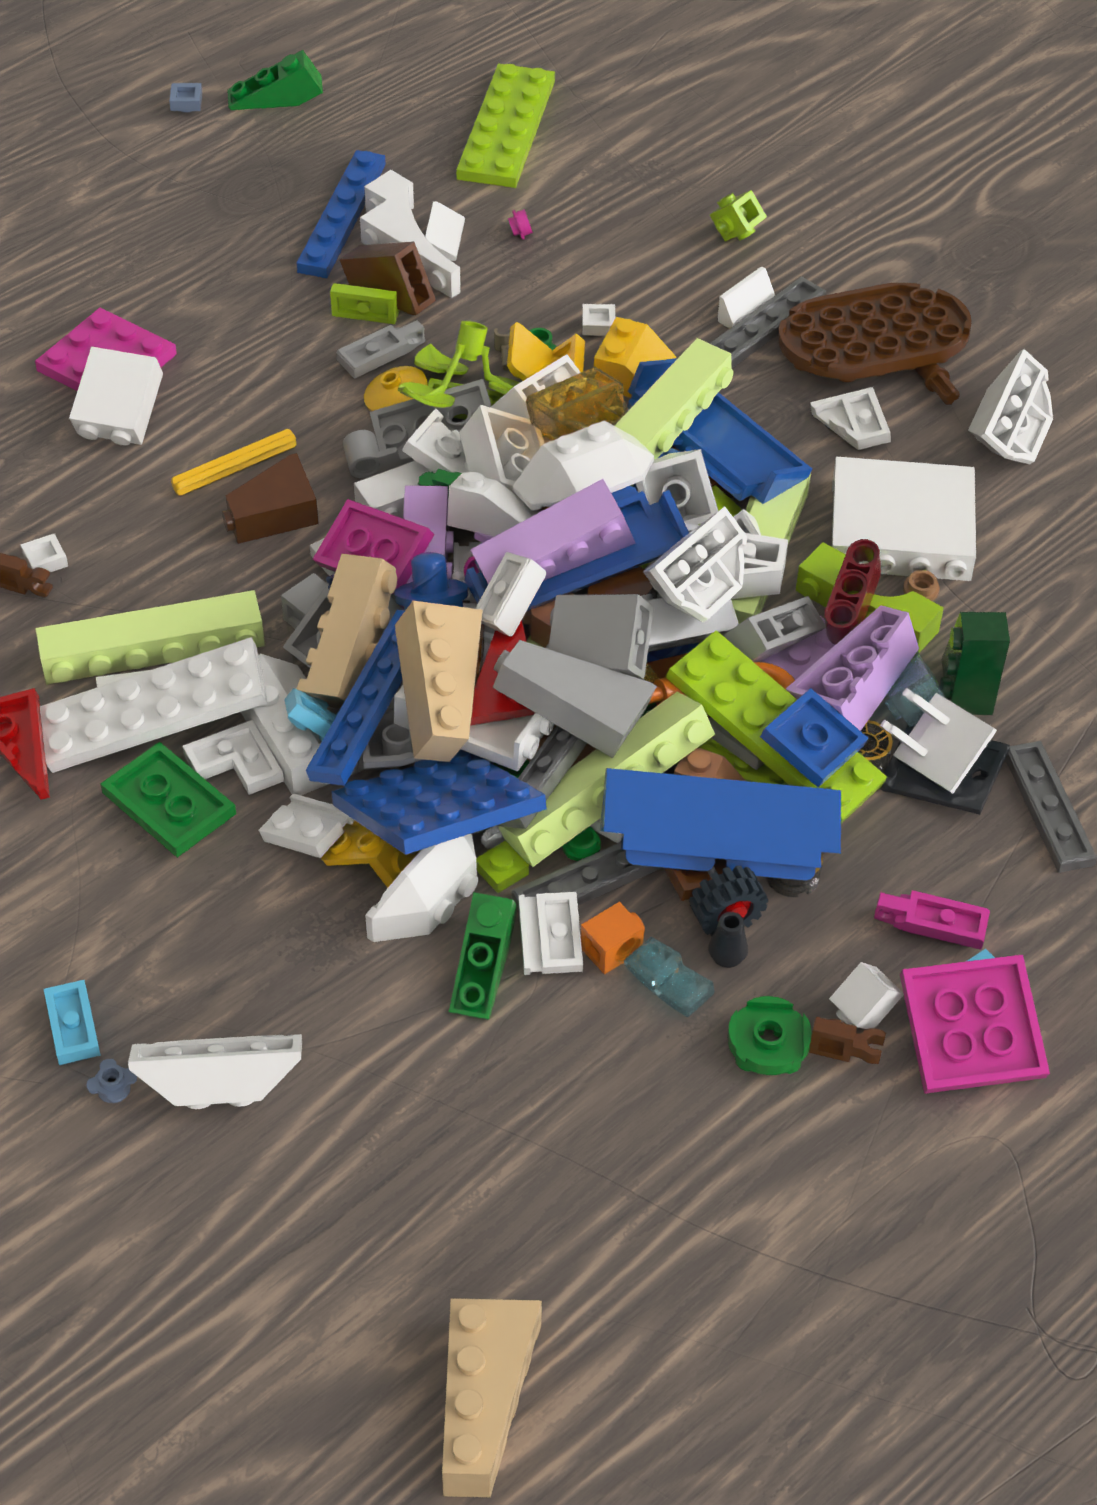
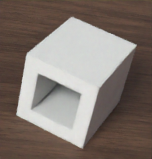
[829,962,904,1029]

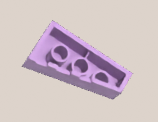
[470,479,635,584]
[399,485,454,610]
[786,605,919,731]

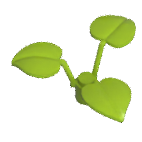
[398,321,520,408]

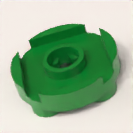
[727,996,812,1075]

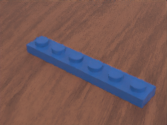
[296,150,386,278]
[306,610,405,786]

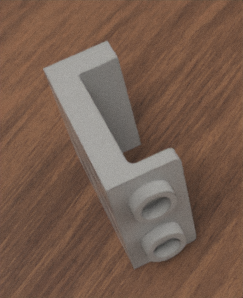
[546,594,654,680]

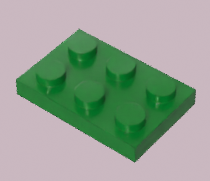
[100,741,236,858]

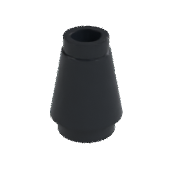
[708,912,748,968]

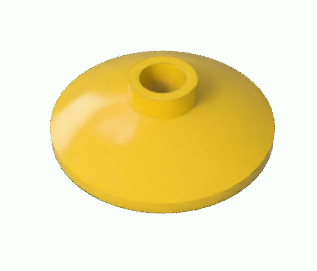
[364,366,428,411]

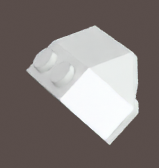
[968,349,1053,464]
[513,421,654,510]
[643,507,747,622]
[365,834,478,942]
[128,1034,302,1109]

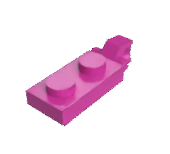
[874,890,990,950]

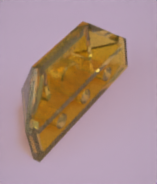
[526,367,628,440]

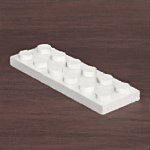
[39,637,267,773]

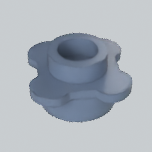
[86,1059,137,1103]

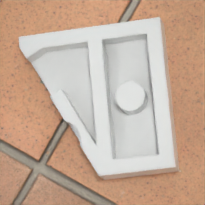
[810,387,891,450]

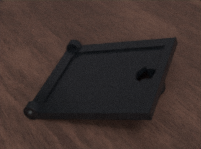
[879,717,1010,815]

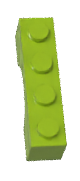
[796,542,944,657]

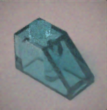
[885,651,946,727]

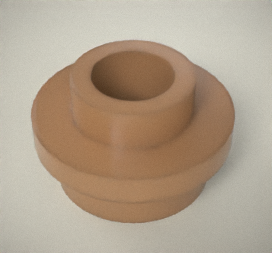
[903,570,940,601]

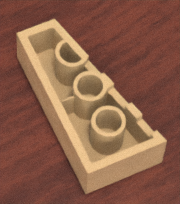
[296,554,397,709]
[395,601,483,762]
[442,1298,542,1497]

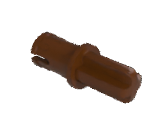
[915,363,960,405]

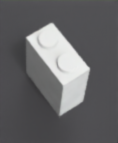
[69,347,163,445]

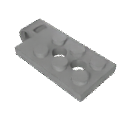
[343,379,491,478]

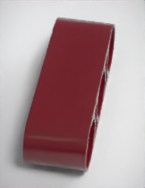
[824,539,881,645]

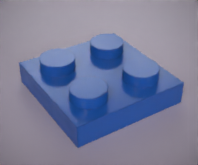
[760,688,868,788]

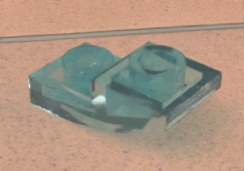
[624,937,715,1017]

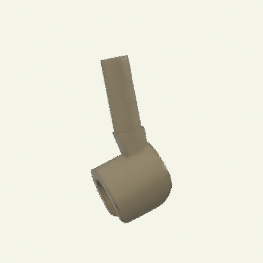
[494,328,510,370]

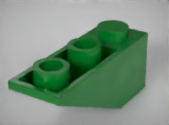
[227,50,323,110]
[449,892,518,1020]

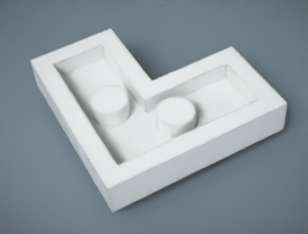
[182,720,284,795]

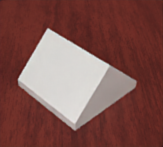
[636,449,718,525]

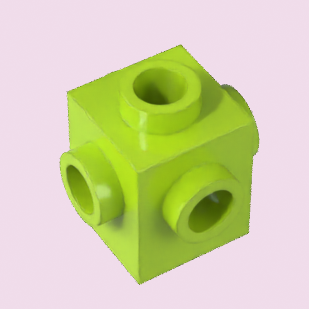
[709,190,767,242]

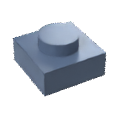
[169,83,202,112]

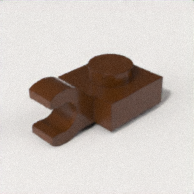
[809,1017,886,1064]

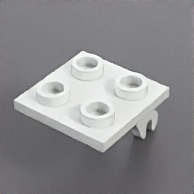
[880,688,997,794]

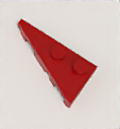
[470,620,535,726]
[0,688,50,800]

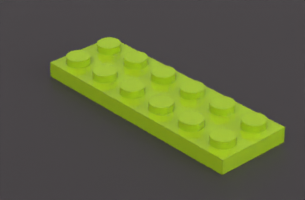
[456,64,555,188]
[665,630,887,824]

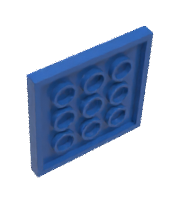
[331,749,547,855]

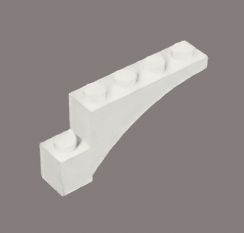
[360,170,460,298]

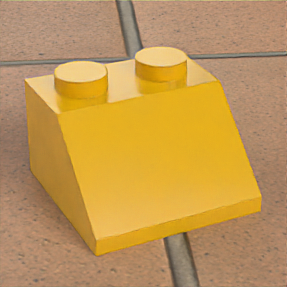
[593,317,677,397]

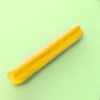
[171,429,297,496]

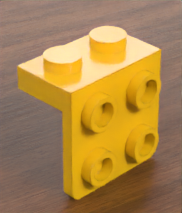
[507,322,585,395]
[321,821,421,888]

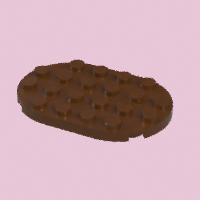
[779,283,972,382]

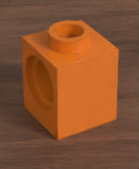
[581,901,645,975]

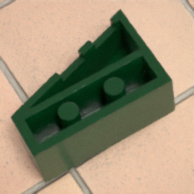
[940,612,1010,715]

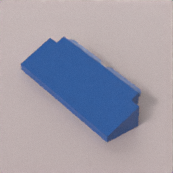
[627,358,812,504]
[464,486,689,612]
[600,768,841,880]

